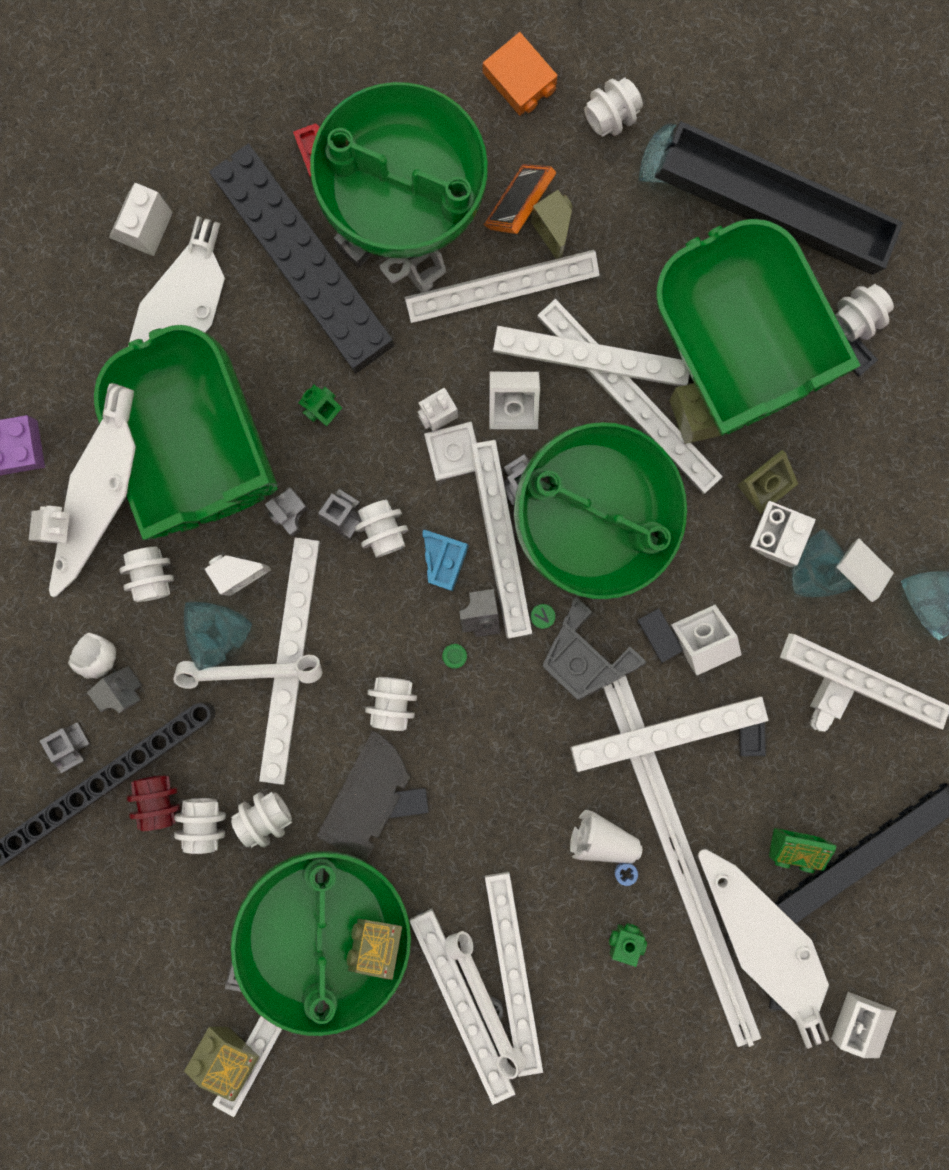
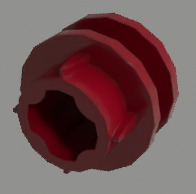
[127,775,180,831]

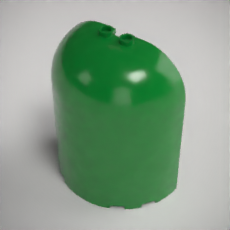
[656,219,861,436]
[94,325,278,540]

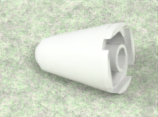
[570,810,642,863]

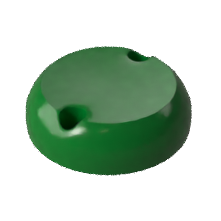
[310,82,487,258]
[514,422,687,599]
[230,851,411,1036]

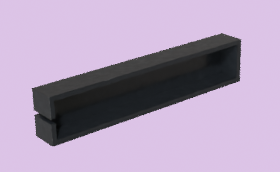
[654,121,903,275]
[209,143,394,374]

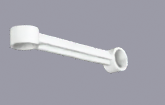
[173,655,322,689]
[445,931,526,1079]

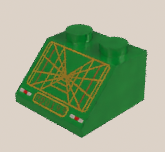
[769,828,836,873]

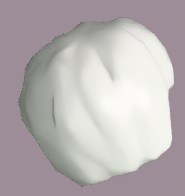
[68,633,116,679]

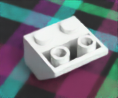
[750,501,816,567]
[831,992,896,1058]

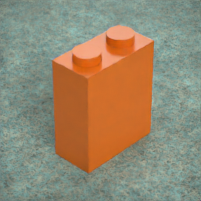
[483,32,558,116]

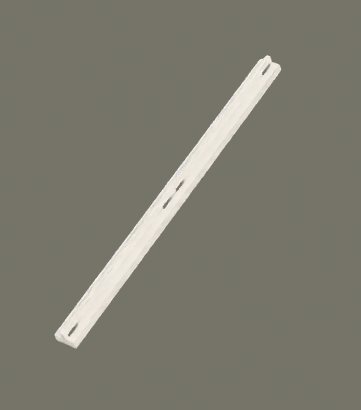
[603,676,761,1047]

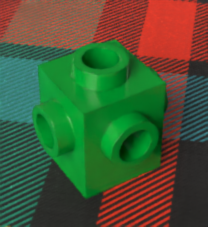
[298,384,342,426]
[609,923,647,967]

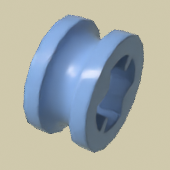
[615,863,638,886]

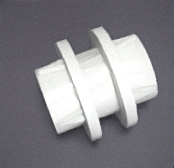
[584,78,643,137]
[835,284,894,342]
[355,500,409,558]
[119,547,174,602]
[365,677,417,731]
[231,792,292,848]
[174,798,226,854]

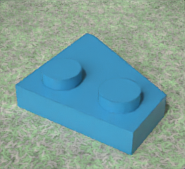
[423,530,469,591]

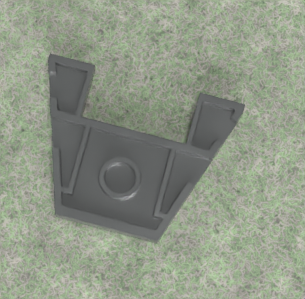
[543,597,647,701]

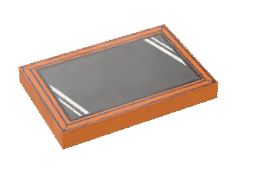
[484,164,556,234]

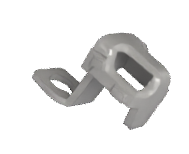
[380,250,446,293]

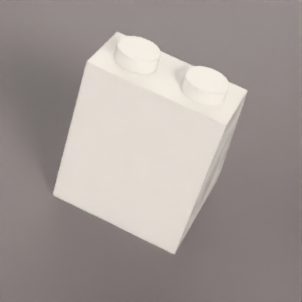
[109,183,173,256]

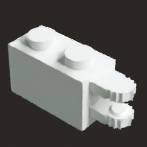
[418,387,458,431]
[29,506,70,543]
[809,678,854,732]

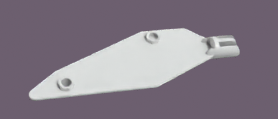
[128,216,225,346]
[49,383,136,597]
[698,849,829,1049]

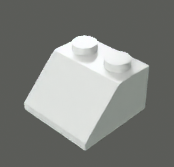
[489,372,540,429]
[205,555,271,596]
[671,605,741,675]

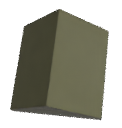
[737,450,798,514]

